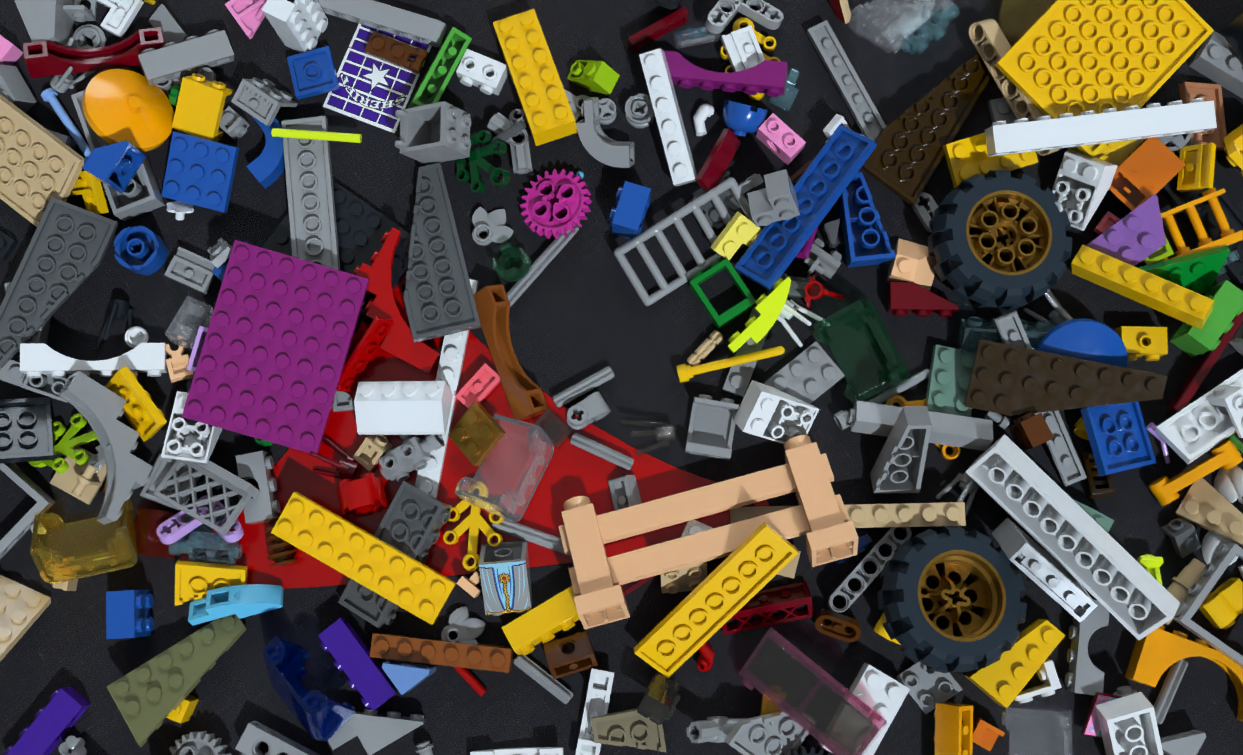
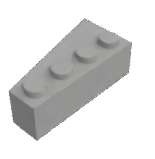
[870,406,932,493]

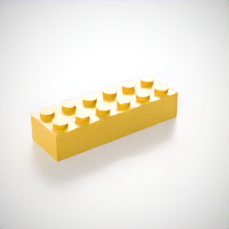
[493,9,578,146]

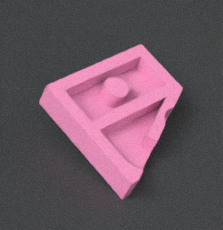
[225,0,267,39]

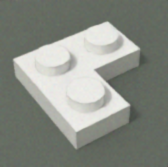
[96,0,144,39]

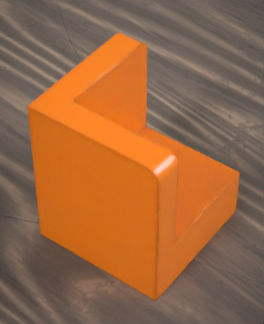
[973,717,1005,751]

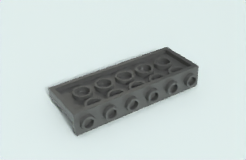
[338,481,452,628]

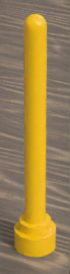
[677,346,785,383]

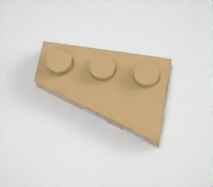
[1176,478,1243,547]

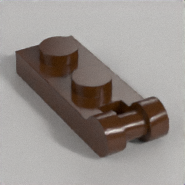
[364,32,429,74]

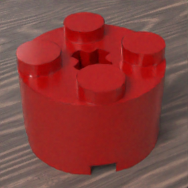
[336,473,388,518]

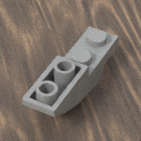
[0,359,68,403]

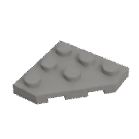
[724,706,818,755]

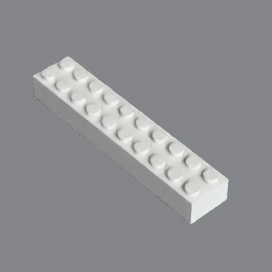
[966,434,1180,640]

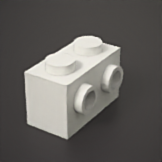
[456,49,509,95]

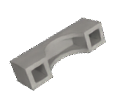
[1065,600,1109,696]

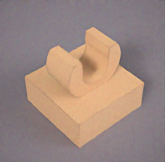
[457,571,482,598]

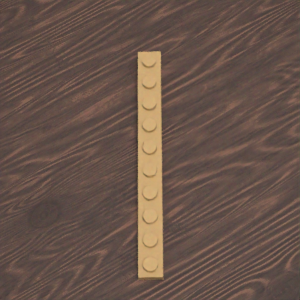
[730,502,966,528]

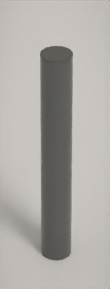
[475,120,526,150]

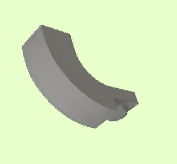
[576,97,635,168]

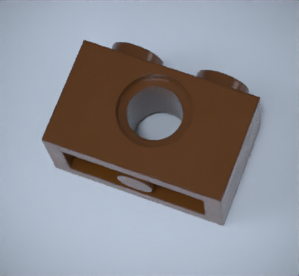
[1008,412,1054,451]
[543,630,598,679]

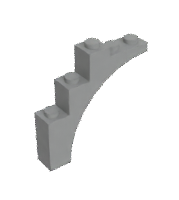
[59,371,153,525]

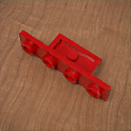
[337,316,394,392]

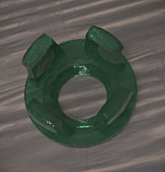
[491,243,531,282]

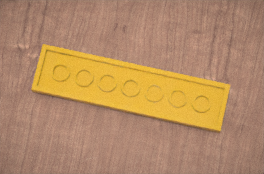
[271,492,456,625]
[633,521,799,678]

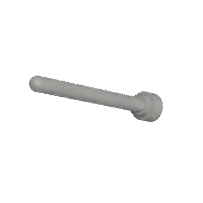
[833,369,930,430]

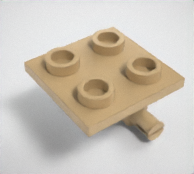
[50,446,106,505]

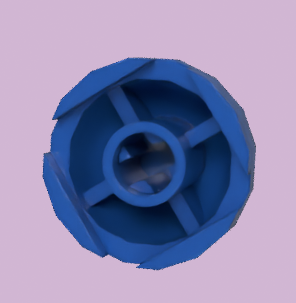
[722,100,768,137]

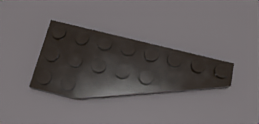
[861,52,992,205]
[964,338,1168,416]

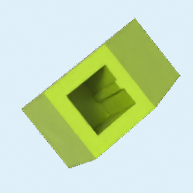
[567,60,620,94]

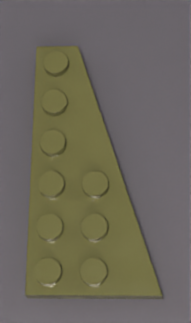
[107,614,246,747]

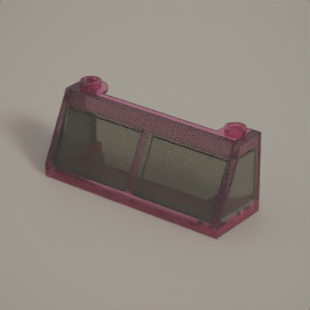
[739,627,888,755]

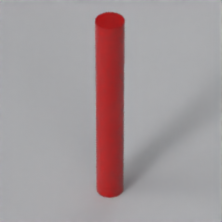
[453,667,487,697]

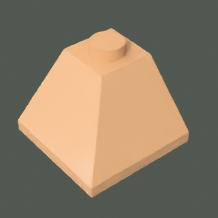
[886,238,937,291]

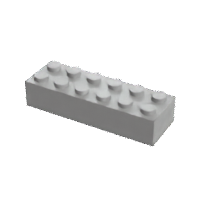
[71,90,165,221]

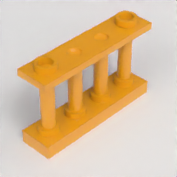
[1155,187,1243,263]

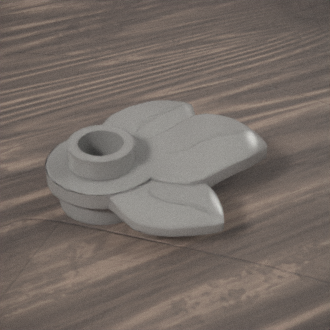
[472,207,514,246]
[441,606,486,644]

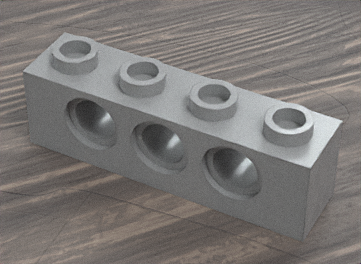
[235,721,320,755]

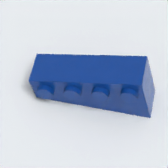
[838,172,896,268]

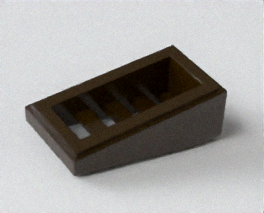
[1081,450,1115,499]

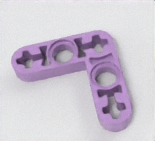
[156,495,244,545]

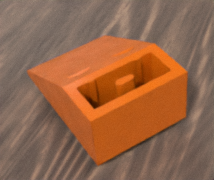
[1109,137,1186,211]

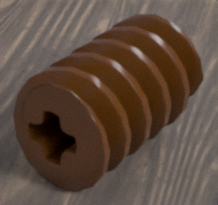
[264,518,298,567]

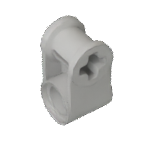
[567,391,611,430]

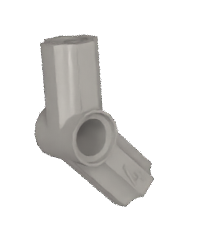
[487,112,533,174]
[686,716,748,743]

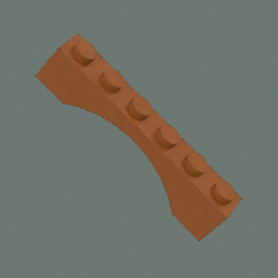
[473,284,549,422]
[370,632,514,673]

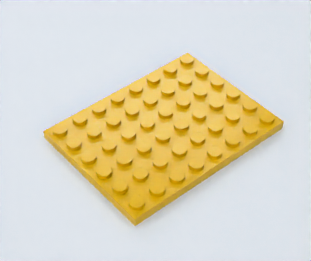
[995,0,1214,158]

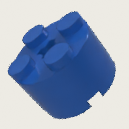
[114,226,168,276]

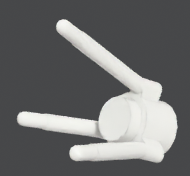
[777,299,830,348]

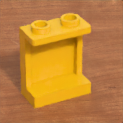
[172,73,232,142]

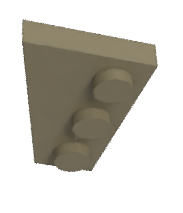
[590,704,667,753]

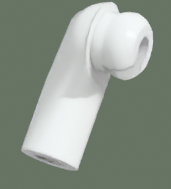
[693,104,714,136]

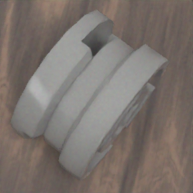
[625,93,655,128]

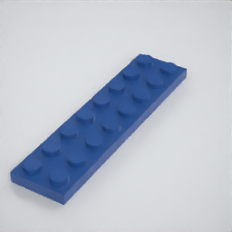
[734,125,877,291]

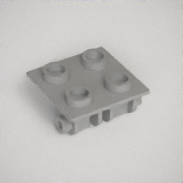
[896,662,963,714]

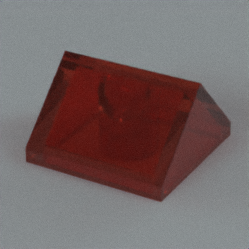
[130,507,180,559]

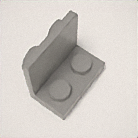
[231,77,298,126]

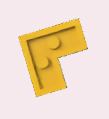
[69,171,109,215]

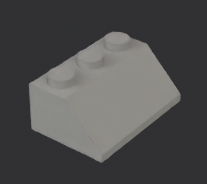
[1189,31,1243,99]

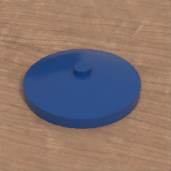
[1036,318,1128,367]

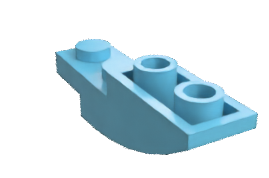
[188,584,284,626]

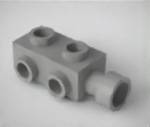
[378,434,445,482]

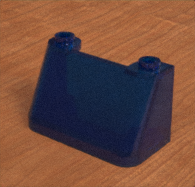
[263,635,356,741]

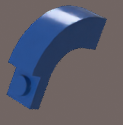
[246,115,285,189]

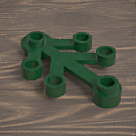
[456,130,511,194]

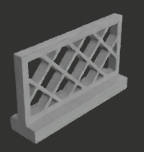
[153,460,260,536]

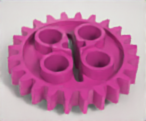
[520,169,592,239]

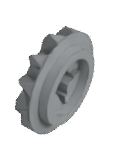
[72,24,107,49]

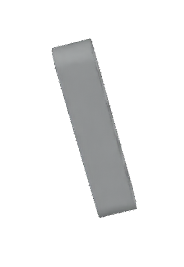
[827,527,912,613]

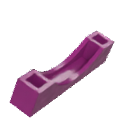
[663,50,788,97]

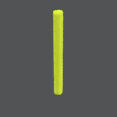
[271,128,362,143]

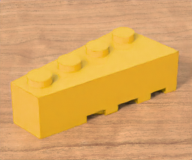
[964,619,1065,708]

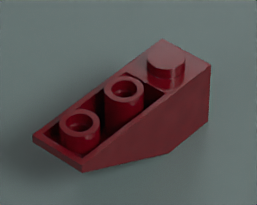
[886,282,959,317]

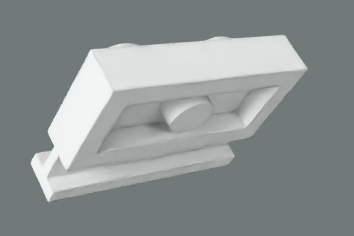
[721,25,765,72]

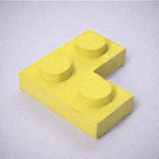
[711,211,762,261]

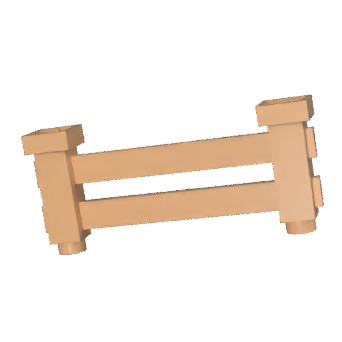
[558,435,859,629]

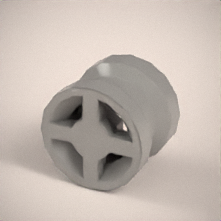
[598,98,616,125]

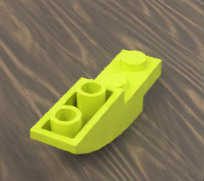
[728,277,791,354]

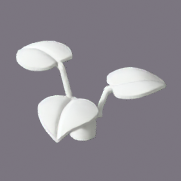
[1202,466,1243,565]

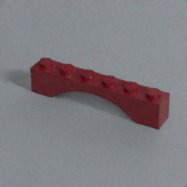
[23,27,165,78]

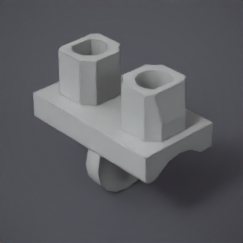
[802,238,842,279]

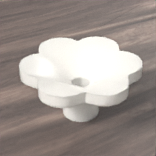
[166,201,194,220]

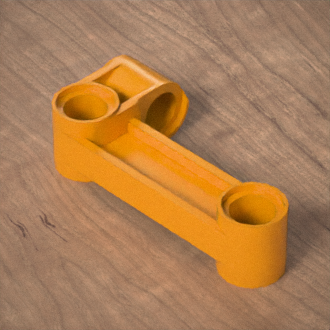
[1148,438,1243,506]

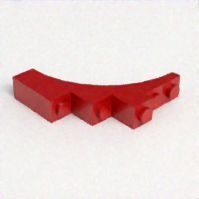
[353,227,440,374]

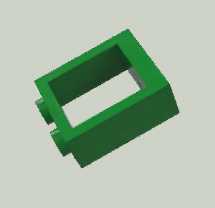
[689,258,756,330]

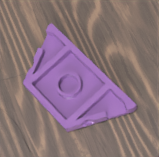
[1086,194,1167,266]

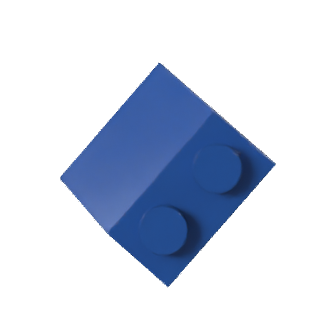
[82,141,146,194]

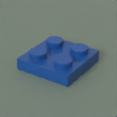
[287,46,340,100]

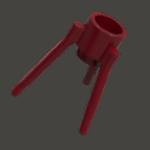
[310,436,359,480]

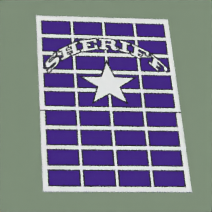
[323,24,432,134]

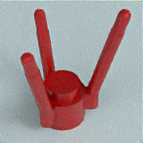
[804,273,844,309]

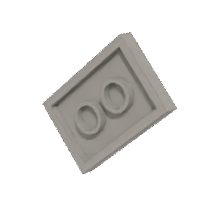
[764,341,845,404]

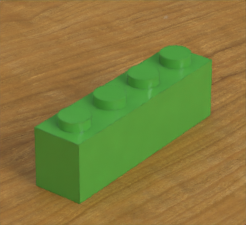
[408,27,472,108]

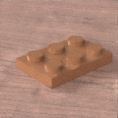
[1179,82,1227,151]

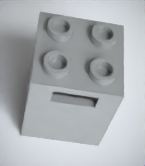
[395,101,471,165]

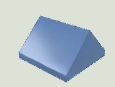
[382,660,437,695]

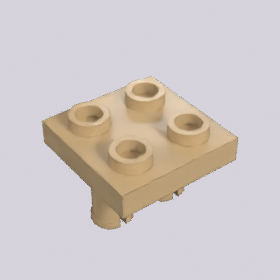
[660,562,707,594]

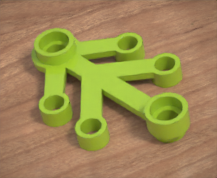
[29,413,99,473]

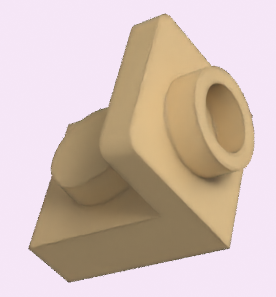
[353,435,393,472]

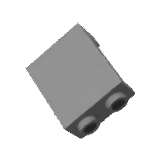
[685,394,739,460]

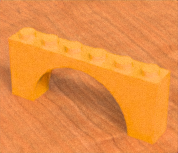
[1125,625,1243,721]

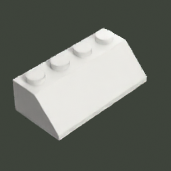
[354,381,453,435]

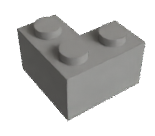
[747,169,800,227]

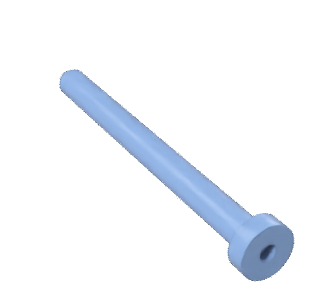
[41,88,91,157]

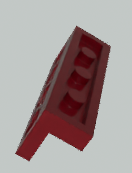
[722,581,814,635]

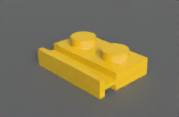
[1177,142,1216,192]

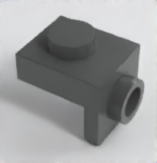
[1162,517,1201,558]

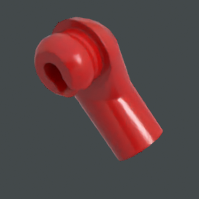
[697,641,715,672]

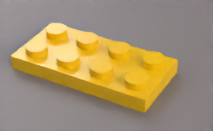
[942,132,1038,188]

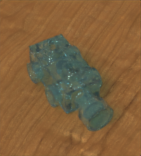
[898,1,960,55]
[169,531,242,565]

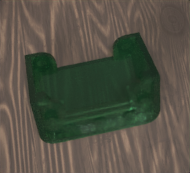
[813,299,910,405]

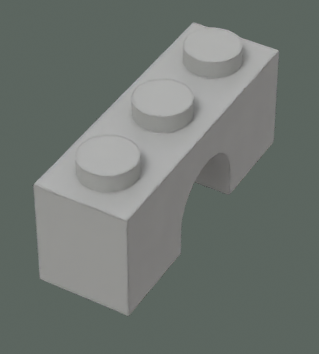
[236,451,281,524]

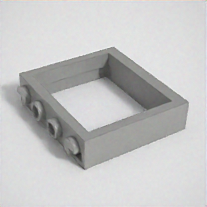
[0,463,56,559]
[992,517,1098,623]
[1172,542,1243,668]

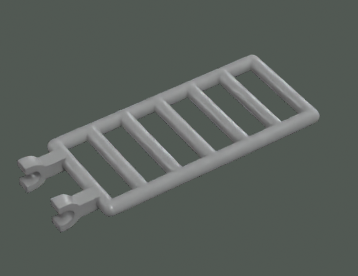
[614,173,764,306]

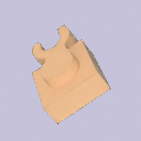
[166,341,194,383]

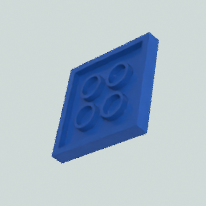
[161,132,239,213]
[1080,402,1156,476]

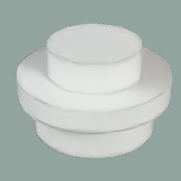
[125,326,148,348]

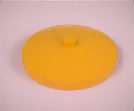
[82,69,174,152]

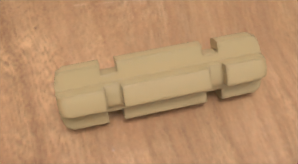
[687,330,723,367]

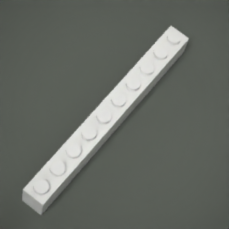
[985,98,1217,157]

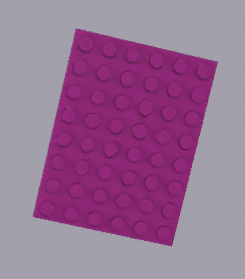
[182,240,370,454]

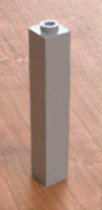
[848,401,993,451]

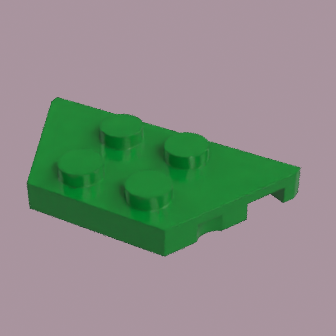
[1139,245,1230,294]

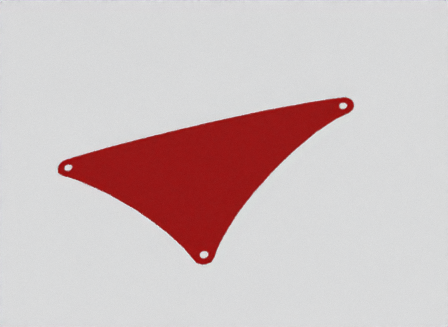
[178,275,769,589]

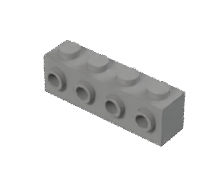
[138,29,234,86]

